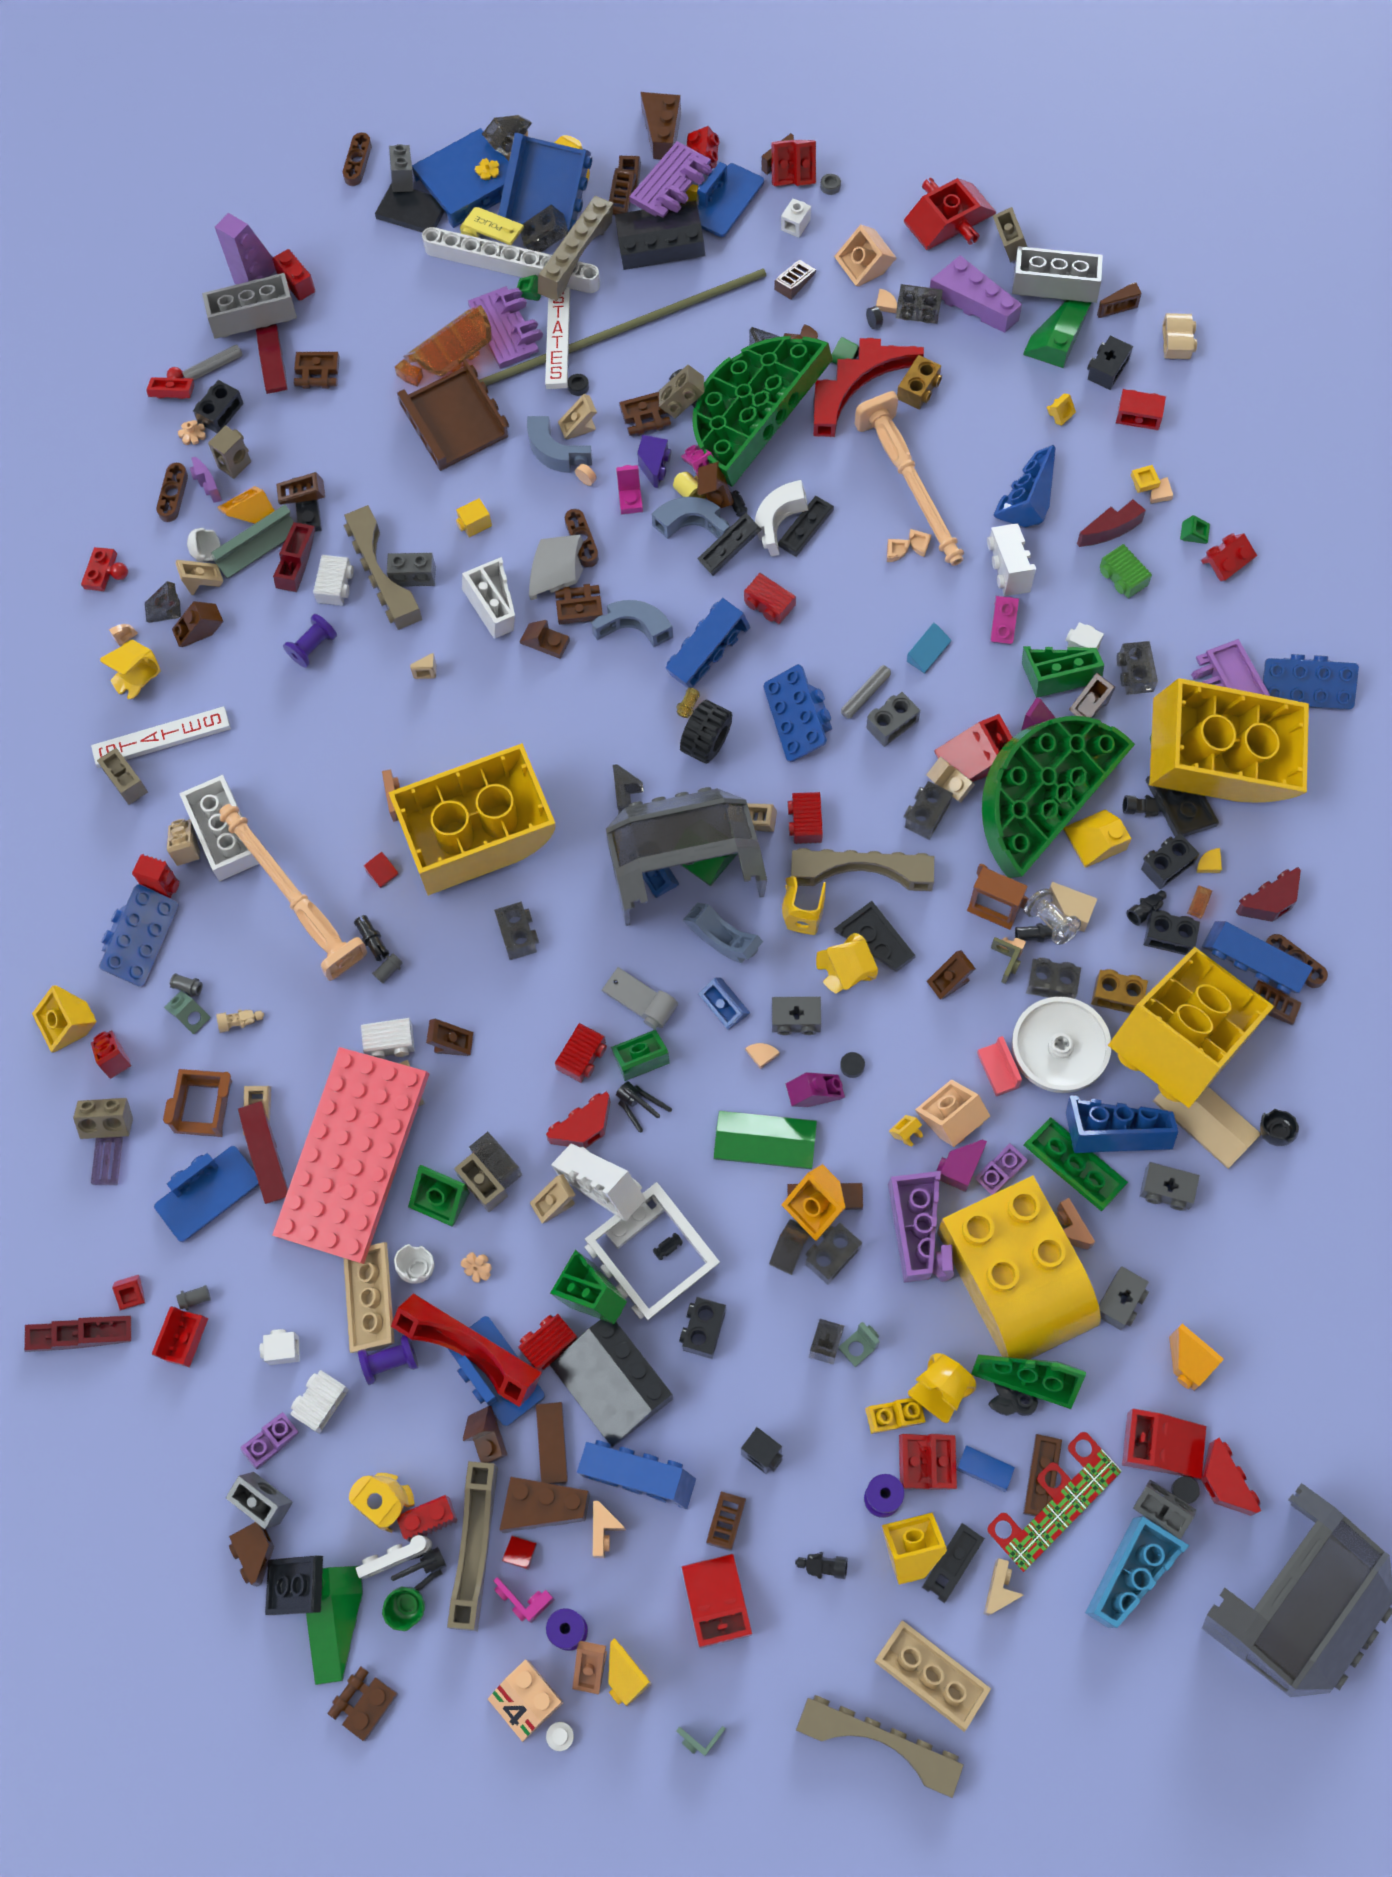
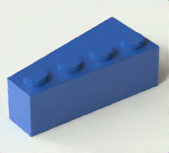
[665,597,751,690]
[1202,921,1313,995]
[1065,1095,1179,1153]
[577,1440,696,1509]

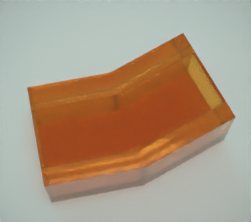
[395,359,423,387]
[1187,885,1213,919]

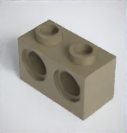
[659,365,704,418]
[97,748,148,805]
[73,1098,133,1139]

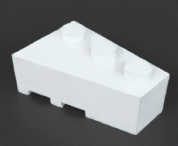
[987,523,1036,596]
[462,557,515,639]

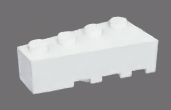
[551,1143,646,1222]

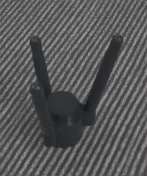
[616,1081,672,1133]
[391,1547,446,1592]

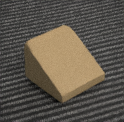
[410,653,437,679]

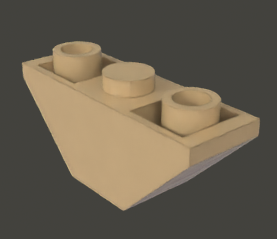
[167,819,200,866]

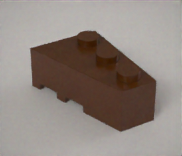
[640,92,681,160]
[500,1477,591,1533]

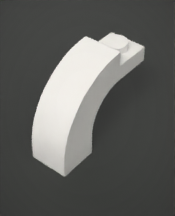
[755,480,808,557]

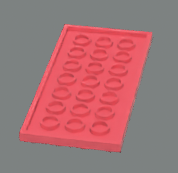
[272,1047,430,1264]

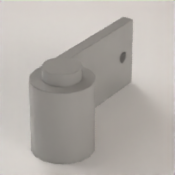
[602,967,678,1029]

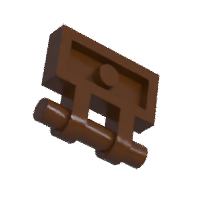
[294,352,340,389]
[619,392,671,436]
[555,584,603,625]
[327,1666,398,1741]

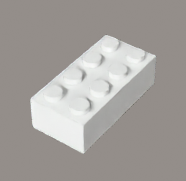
[179,775,259,881]

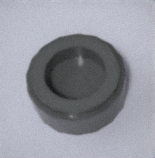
[820,174,841,195]

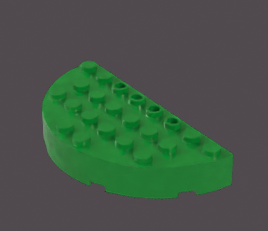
[692,336,833,487]
[982,716,1135,878]

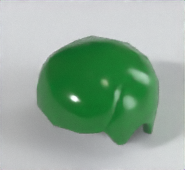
[382,1586,425,1631]

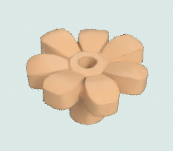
[178,420,206,445]
[461,1252,492,1283]

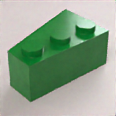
[1022,646,1105,698]
[550,1249,627,1324]

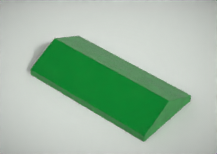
[714,1111,817,1170]
[1023,1117,1128,1212]

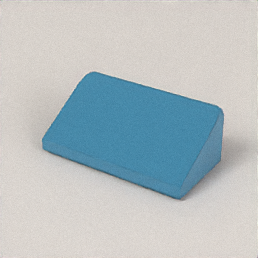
[906,623,951,673]

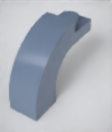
[527,416,593,473]
[651,497,730,539]
[591,600,673,647]
[683,902,763,963]

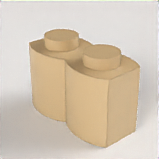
[1162,313,1197,359]

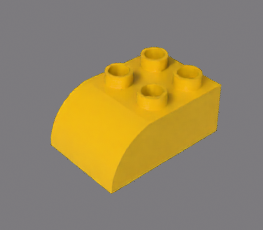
[1149,678,1309,803]
[388,743,556,895]
[1108,947,1274,1108]
[937,1175,1101,1359]

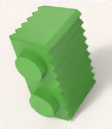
[1100,544,1152,599]

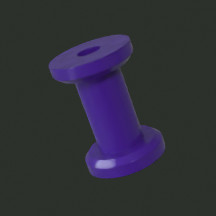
[283,614,337,668]
[358,1335,419,1385]
[864,1474,904,1518]
[546,1608,588,1651]

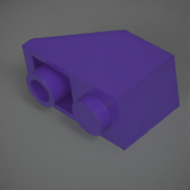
[637,435,671,488]

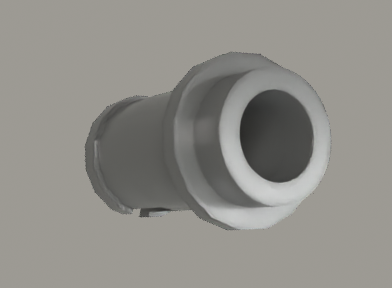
[372,953,403,984]
[169,973,203,997]
[176,1285,211,1310]

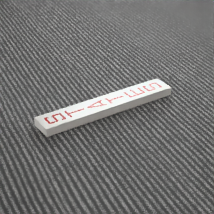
[545,287,570,389]
[91,706,231,768]

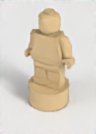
[216,1010,264,1033]

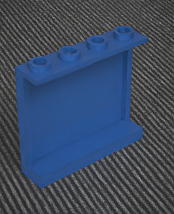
[412,128,509,228]
[498,133,592,236]

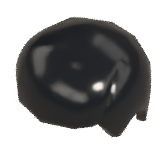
[1259,1109,1299,1146]

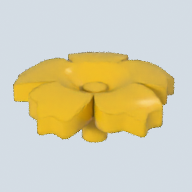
[474,158,500,180]

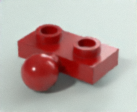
[146,367,195,399]
[81,547,128,591]

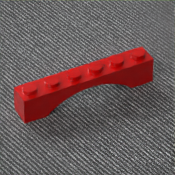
[391,1293,542,1407]

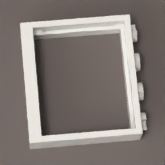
[585,1182,720,1321]

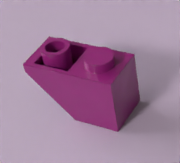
[785,1072,845,1107]

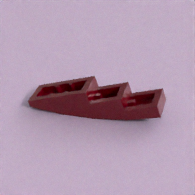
[256,324,288,394]
[238,1101,288,1204]
[24,1316,131,1352]

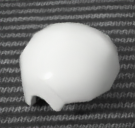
[187,528,220,562]
[394,1244,435,1284]

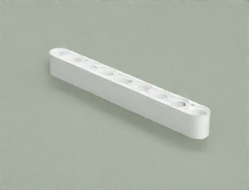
[422,227,600,293]

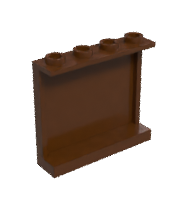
[397,359,509,471]

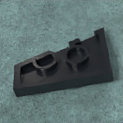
[834,901,916,972]

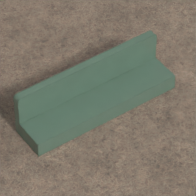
[211,505,294,578]

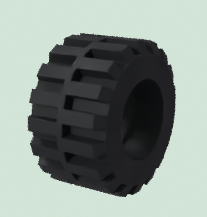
[680,699,732,764]

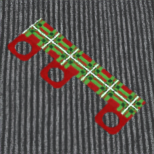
[987,1432,1122,1572]

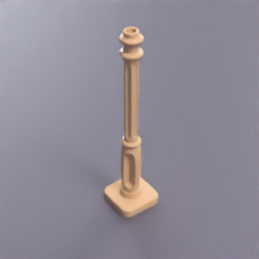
[854,391,964,566]
[219,804,367,981]

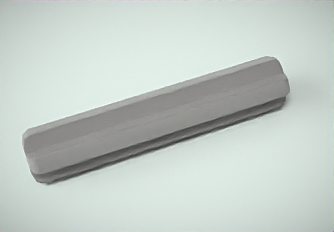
[182,345,242,381]
[841,665,891,719]

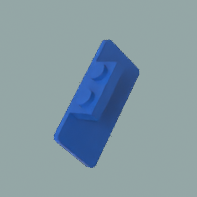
[697,162,764,237]
[1263,654,1359,709]
[763,664,832,762]
[99,884,179,987]
[154,1146,259,1242]
[448,1316,545,1426]

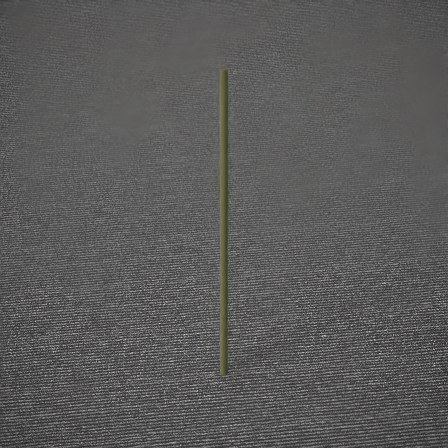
[479,268,766,386]

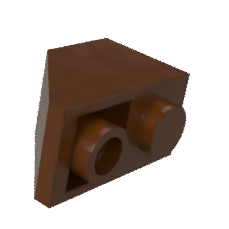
[172,601,224,647]
[229,1522,274,1587]

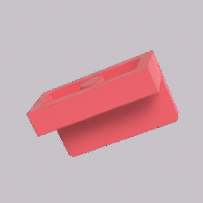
[977,1036,1022,1096]

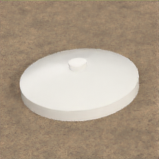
[1011,997,1111,1093]

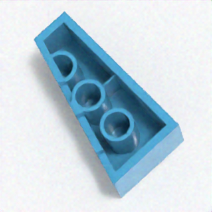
[1085,1516,1190,1628]

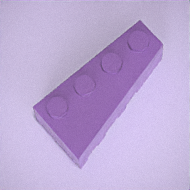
[215,213,276,285]
[929,255,1022,333]
[888,1171,941,1283]

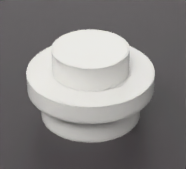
[546,1722,574,1751]

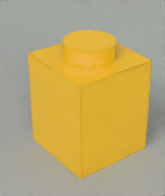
[456,498,492,537]

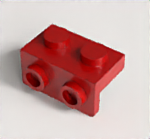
[687,126,720,169]
[1201,533,1257,581]
[152,1306,209,1368]

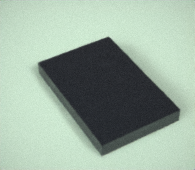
[375,183,445,233]
[1145,776,1219,837]
[265,1555,323,1615]

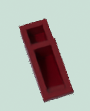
[1077,499,1146,547]
[273,522,315,592]

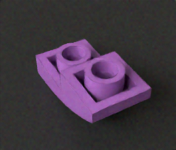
[190,457,222,503]
[975,1143,1028,1195]
[933,1245,954,1282]
[240,1412,299,1470]

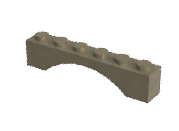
[538,196,613,301]
[343,505,422,630]
[791,848,934,891]
[447,1461,498,1632]
[796,1695,964,1798]

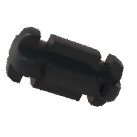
[730,490,747,517]
[653,1233,683,1260]

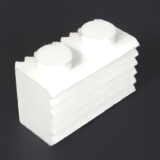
[313,555,354,606]
[361,1018,415,1059]
[290,1370,349,1434]

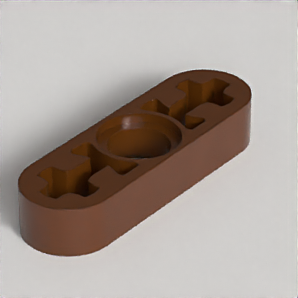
[342,132,372,186]
[156,462,188,522]
[564,509,599,567]
[1266,934,1328,988]

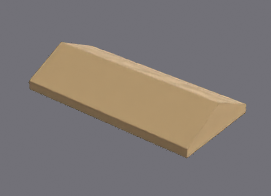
[1153,1087,1261,1169]
[343,1242,395,1353]
[874,1620,991,1732]

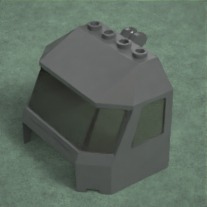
[606,787,767,926]
[1202,1483,1392,1697]

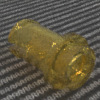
[676,688,700,718]

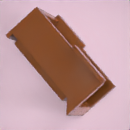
[967,864,1029,930]
[163,1069,232,1137]

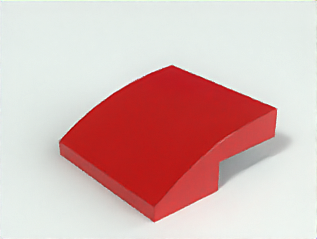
[771,140,816,186]
[899,1434,957,1490]

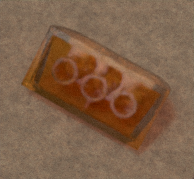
[403,305,492,377]

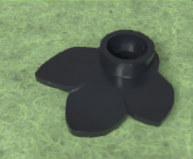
[988,1383,1038,1416]

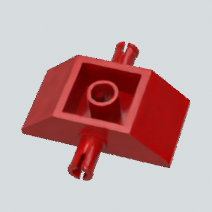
[904,178,996,250]

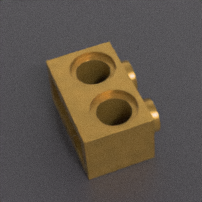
[897,355,942,409]
[1091,969,1148,1013]

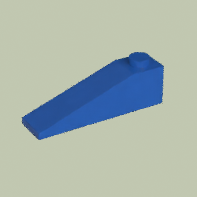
[993,445,1056,528]

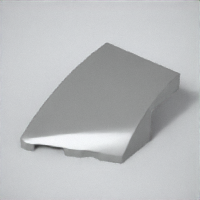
[529,535,583,600]

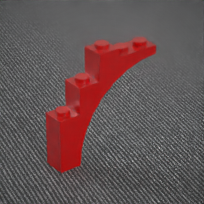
[813,338,924,437]

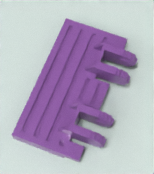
[629,141,712,218]
[468,286,543,369]
[1191,639,1270,696]

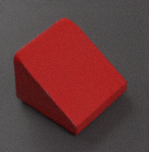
[364,852,399,888]
[112,1275,145,1310]
[502,1536,537,1570]

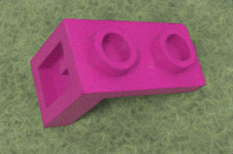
[681,445,714,476]
[616,465,643,515]
[990,596,1019,644]
[493,1577,555,1623]

